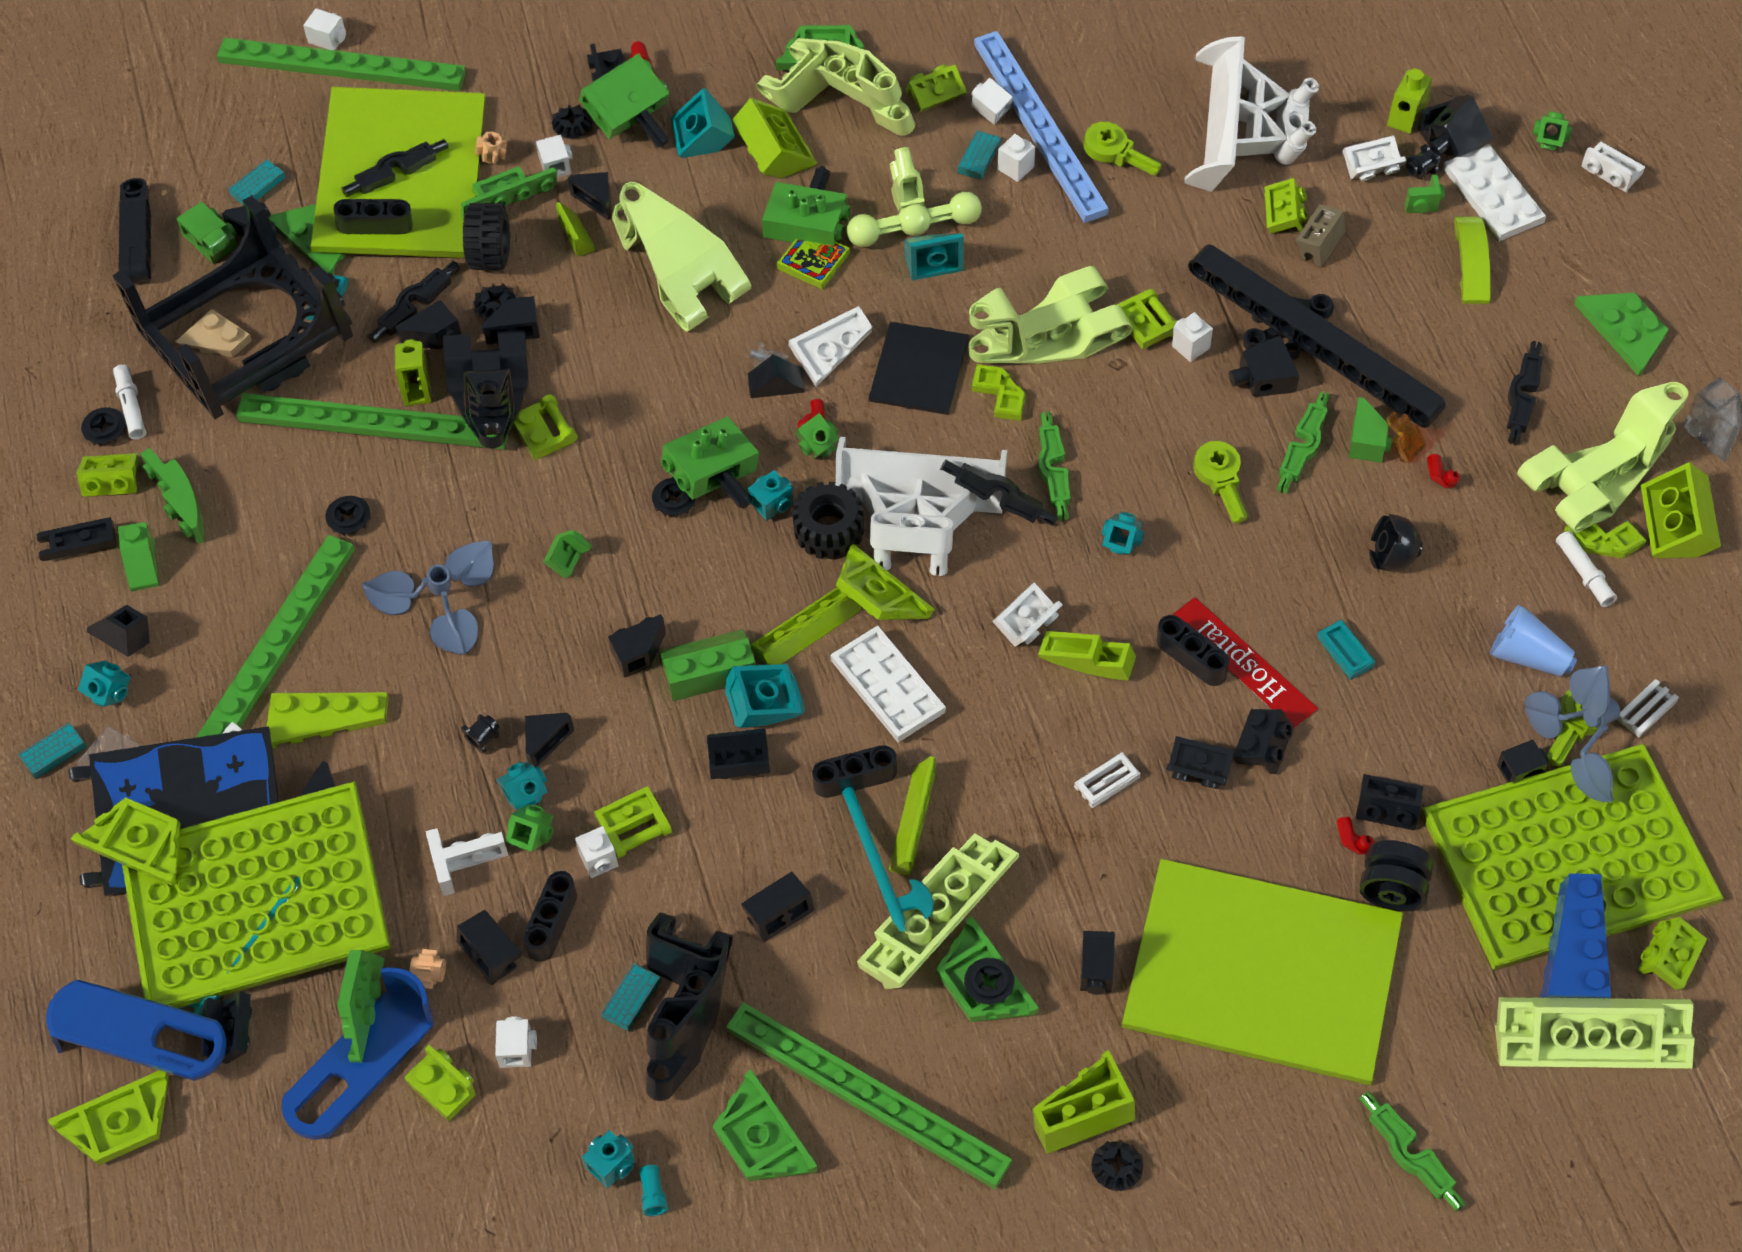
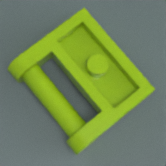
[1117,289,1178,350]
[513,395,578,460]
[594,786,672,859]

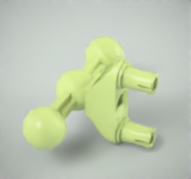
[847,147,982,247]

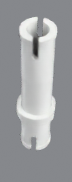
[112,365,147,440]
[1556,531,1617,608]

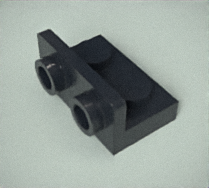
[587,44,624,82]
[1356,774,1423,830]

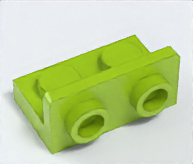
[905,64,967,112]
[1264,178,1309,234]
[76,453,140,497]
[1637,916,1707,990]
[404,1045,476,1122]

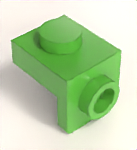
[1405,175,1444,213]
[543,530,592,578]

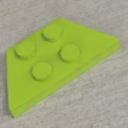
[836,544,935,620]
[71,797,180,886]
[48,1070,169,1165]

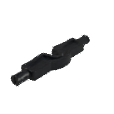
[341,138,449,197]
[368,260,460,343]
[1507,341,1543,445]
[940,459,1057,526]

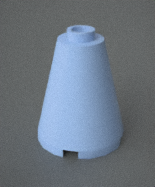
[1490,605,1577,677]

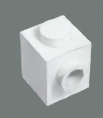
[303,8,346,50]
[971,78,1013,125]
[998,134,1035,182]
[536,135,573,178]
[1172,312,1213,363]
[575,826,618,878]
[495,1017,537,1068]

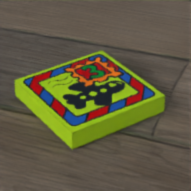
[777,239,850,289]

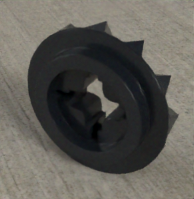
[551,104,593,138]
[474,283,516,319]
[81,407,127,446]
[652,477,696,518]
[325,496,371,537]
[964,958,1014,1007]
[1091,1139,1143,1191]

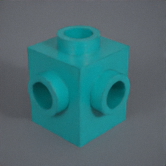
[748,470,793,521]
[1101,512,1145,555]
[78,660,131,707]
[496,762,548,810]
[582,1130,635,1189]

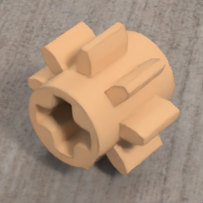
[475,132,507,164]
[409,949,446,989]

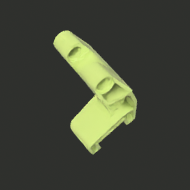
[756,38,915,136]
[612,182,751,332]
[969,266,1133,364]
[1517,382,1689,533]

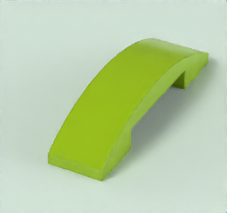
[1454,217,1490,304]

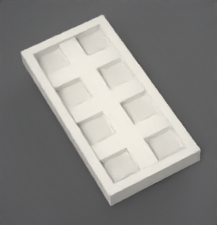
[1443,144,1546,241]
[830,626,946,743]

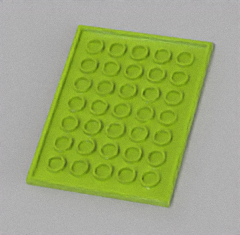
[311,87,485,258]
[1420,743,1724,971]
[122,781,391,1008]
[1121,859,1403,1086]

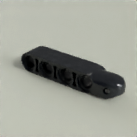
[119,178,151,283]

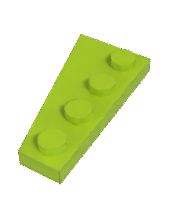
[267,692,389,748]

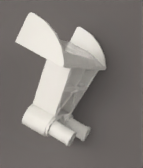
[1184,36,1319,192]
[836,437,1007,576]

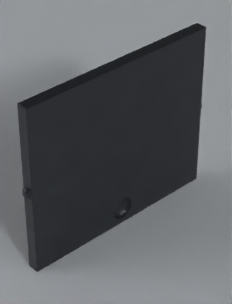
[868,321,969,415]

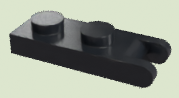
[37,517,117,561]

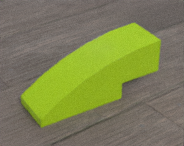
[1038,631,1136,681]

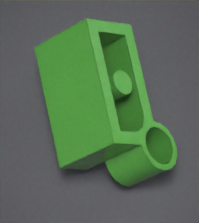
[176,201,238,264]

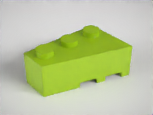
[1033,1049,1135,1154]

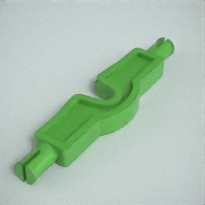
[1276,391,1330,493]
[1038,412,1071,521]
[1359,1091,1466,1212]

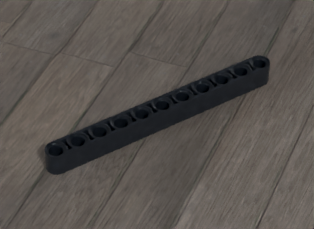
[1188,244,1446,428]

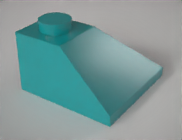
[671,88,735,158]
[904,233,964,281]

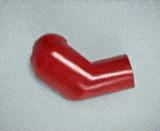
[797,399,825,428]
[1427,454,1460,489]
[1336,817,1374,855]

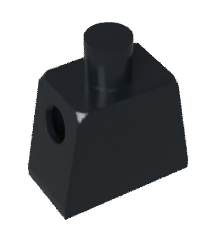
[1429,95,1494,156]
[1229,336,1299,397]

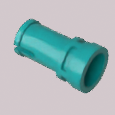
[639,1165,669,1217]

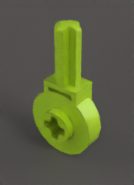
[1083,122,1162,176]
[1193,441,1248,524]
[1547,690,1598,767]

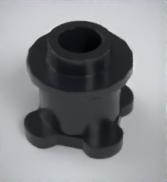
[1406,144,1441,179]
[461,714,500,754]

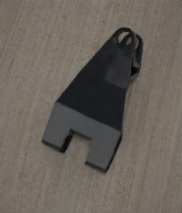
[443,330,529,449]
[646,912,733,1101]

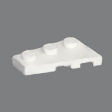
[789,306,872,387]

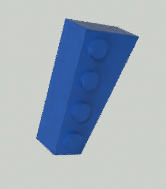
[1539,873,1611,998]

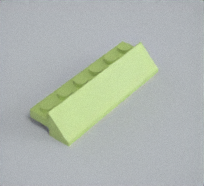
[857,833,1020,989]
[1495,997,1694,1069]

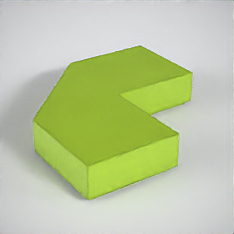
[972,364,1026,421]
[1564,521,1647,559]

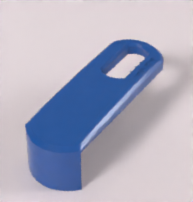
[282,968,434,1139]
[46,980,227,1081]

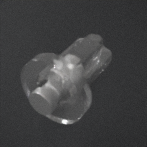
[749,342,788,368]

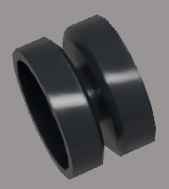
[1359,840,1434,911]

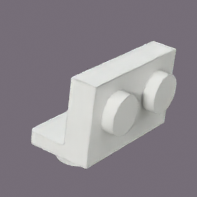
[1342,135,1406,181]
[1581,141,1645,192]
[992,582,1063,647]

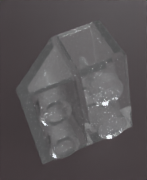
[1683,377,1742,462]

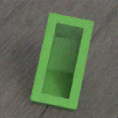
[1349,397,1392,463]
[118,522,159,591]

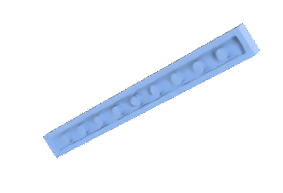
[974,31,1108,223]

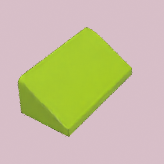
[556,202,596,257]

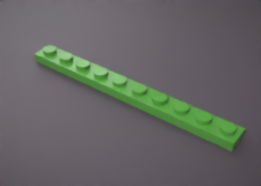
[217,38,466,91]
[236,393,509,450]
[196,535,355,738]
[726,1002,1012,1190]

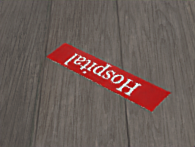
[1172,597,1319,729]

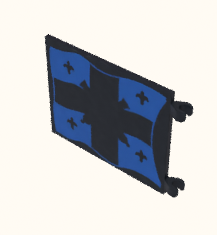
[68,726,279,896]

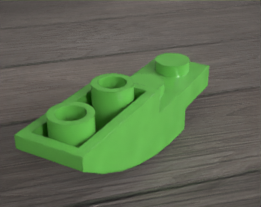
[140,448,204,544]

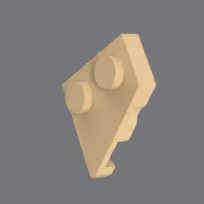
[175,309,252,358]

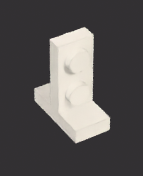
[425,828,509,896]

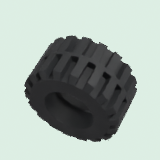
[463,203,510,270]
[792,482,864,559]

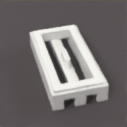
[1616,679,1679,738]
[1074,752,1140,809]

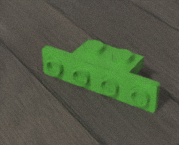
[461,166,557,221]

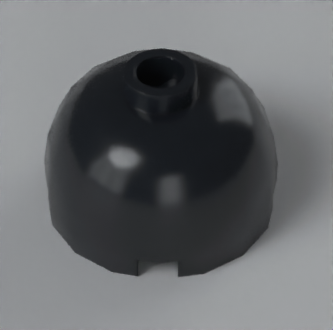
[1369,514,1423,572]

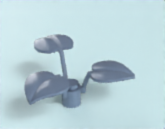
[362,541,494,655]
[1524,665,1620,802]

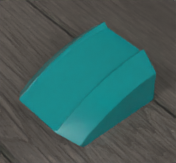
[725,664,805,728]

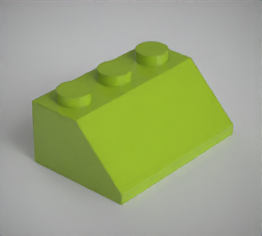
[732,98,817,179]
[1641,462,1721,558]

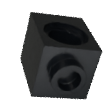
[1497,739,1548,784]

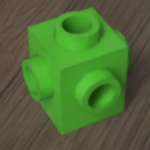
[1532,111,1572,150]
[794,413,839,459]
[505,805,554,852]

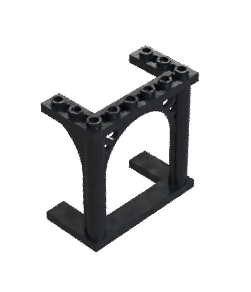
[112,195,353,419]

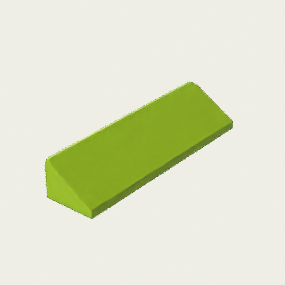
[750,587,862,665]
[889,756,936,876]

